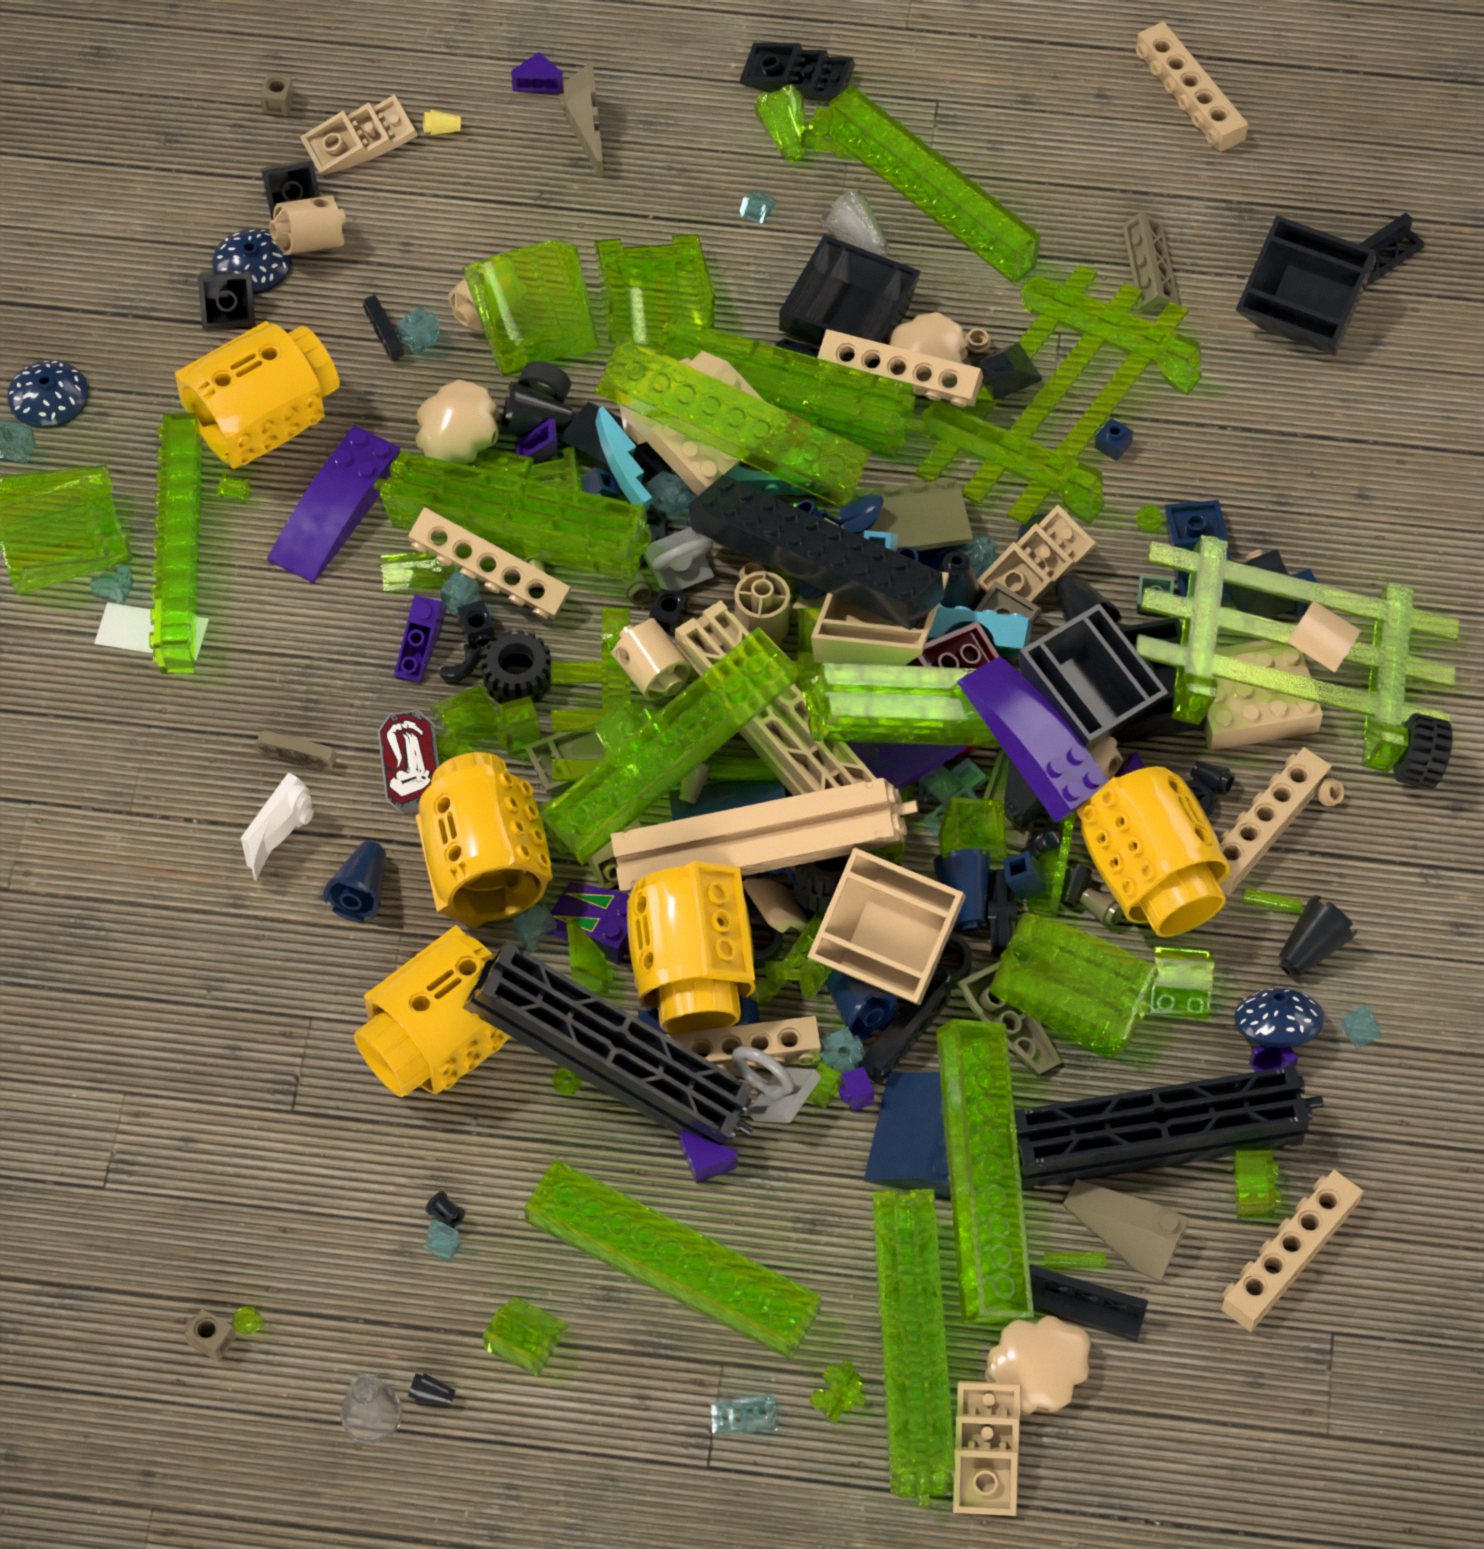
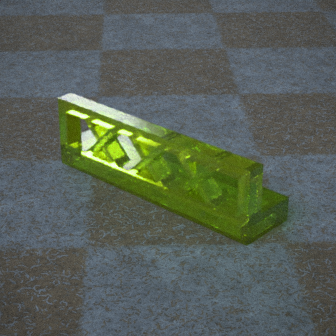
[381,548,493,591]
[1028,811,1077,919]
[776,912,833,998]

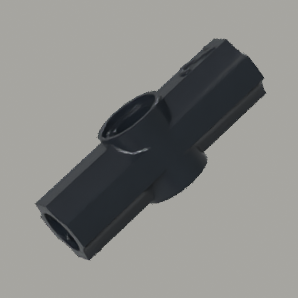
[987,869,1017,958]

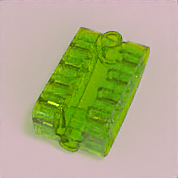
[989,913,1158,1058]

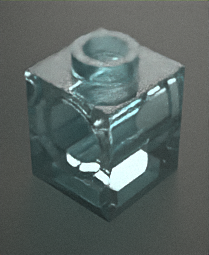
[0,420,36,464]
[440,571,480,616]

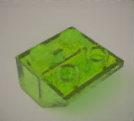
[1149,947,1214,1019]
[483,1297,569,1377]

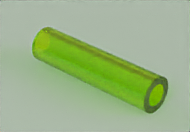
[1243,889,1303,914]
[1043,1252,1106,1268]

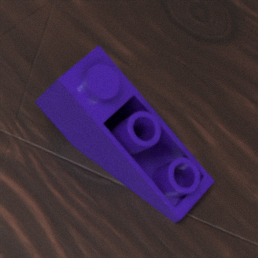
[393,595,448,683]

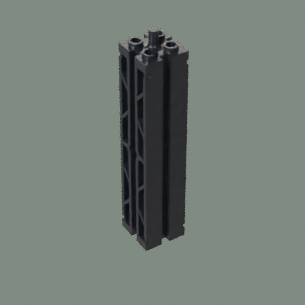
[462,941,754,1145]
[1009,1066,1324,1190]

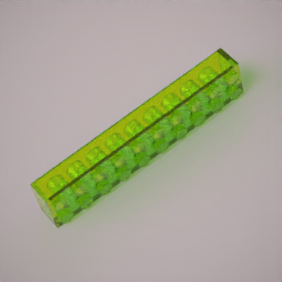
[827,85,1041,285]
[594,335,871,507]
[149,413,203,674]
[539,626,801,865]
[936,1019,1034,1326]
[524,1159,821,1360]

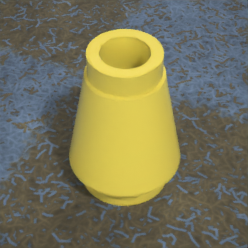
[423,110,461,136]

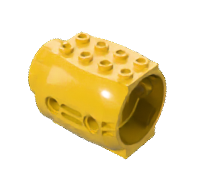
[175,321,340,470]
[416,752,553,929]
[1076,766,1231,937]
[627,861,756,1034]
[353,925,511,1097]

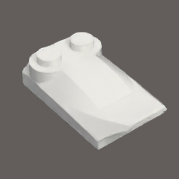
[241,773,314,880]

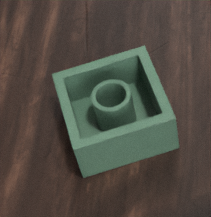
[1136,575,1175,617]

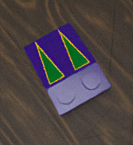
[542,882,629,965]

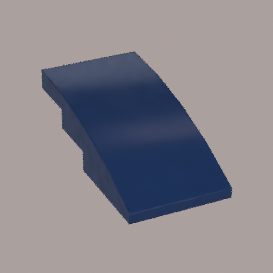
[1164,500,1233,606]

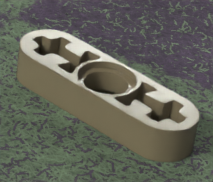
[255,731,337,770]

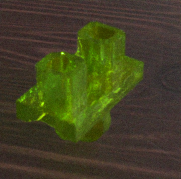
[810,1360,866,1424]

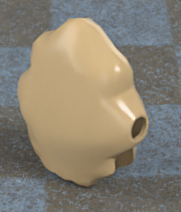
[887,312,968,396]
[416,379,499,470]
[985,1316,1091,1415]

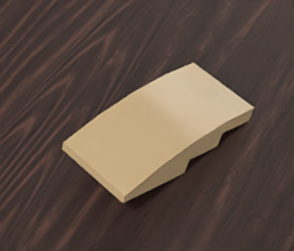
[300,94,418,176]
[977,505,1098,604]
[953,1381,1021,1516]

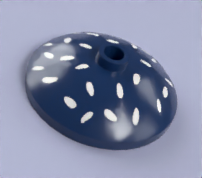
[212,229,291,294]
[7,360,89,429]
[1235,988,1324,1048]

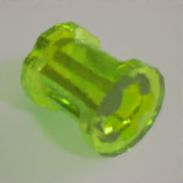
[217,473,251,503]

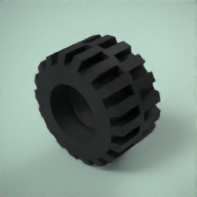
[481,630,553,705]
[1393,713,1453,790]
[794,854,851,913]

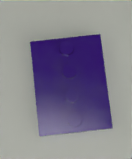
[837,687,967,790]

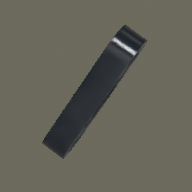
[362,295,404,360]

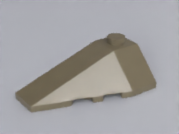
[559,64,604,177]
[957,959,1062,1076]
[1063,1179,1189,1283]

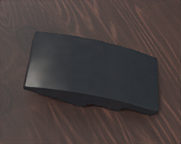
[740,43,855,102]
[557,401,672,496]

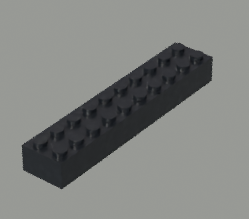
[688,474,945,630]

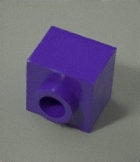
[838,1066,874,1112]

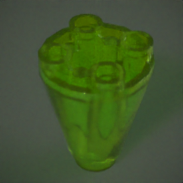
[754,85,806,162]

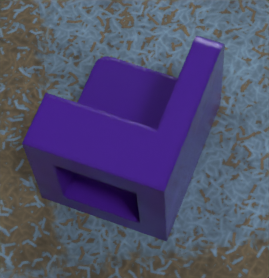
[1249,1045,1298,1072]

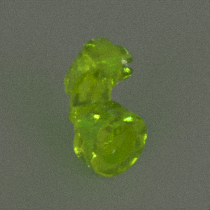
[748,961,793,1006]

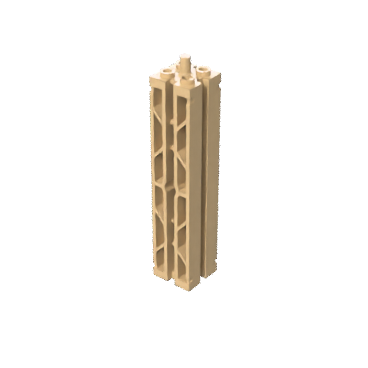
[675,600,876,796]
[610,778,918,896]

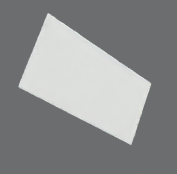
[94,602,209,660]

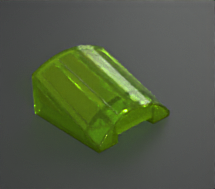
[594,234,715,351]
[462,239,600,378]
[0,465,133,596]

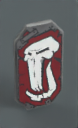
[378,710,439,814]

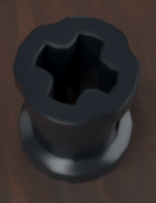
[425,1191,466,1231]

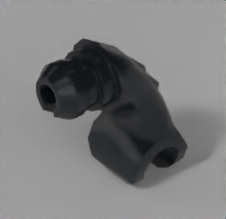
[440,644,482,683]
[1021,825,1063,861]

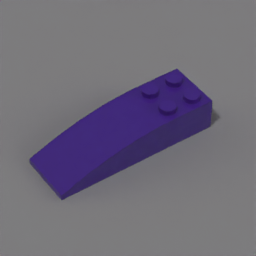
[267,425,402,584]
[957,656,1109,823]

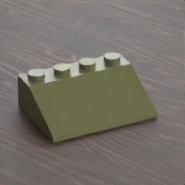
[848,477,973,552]

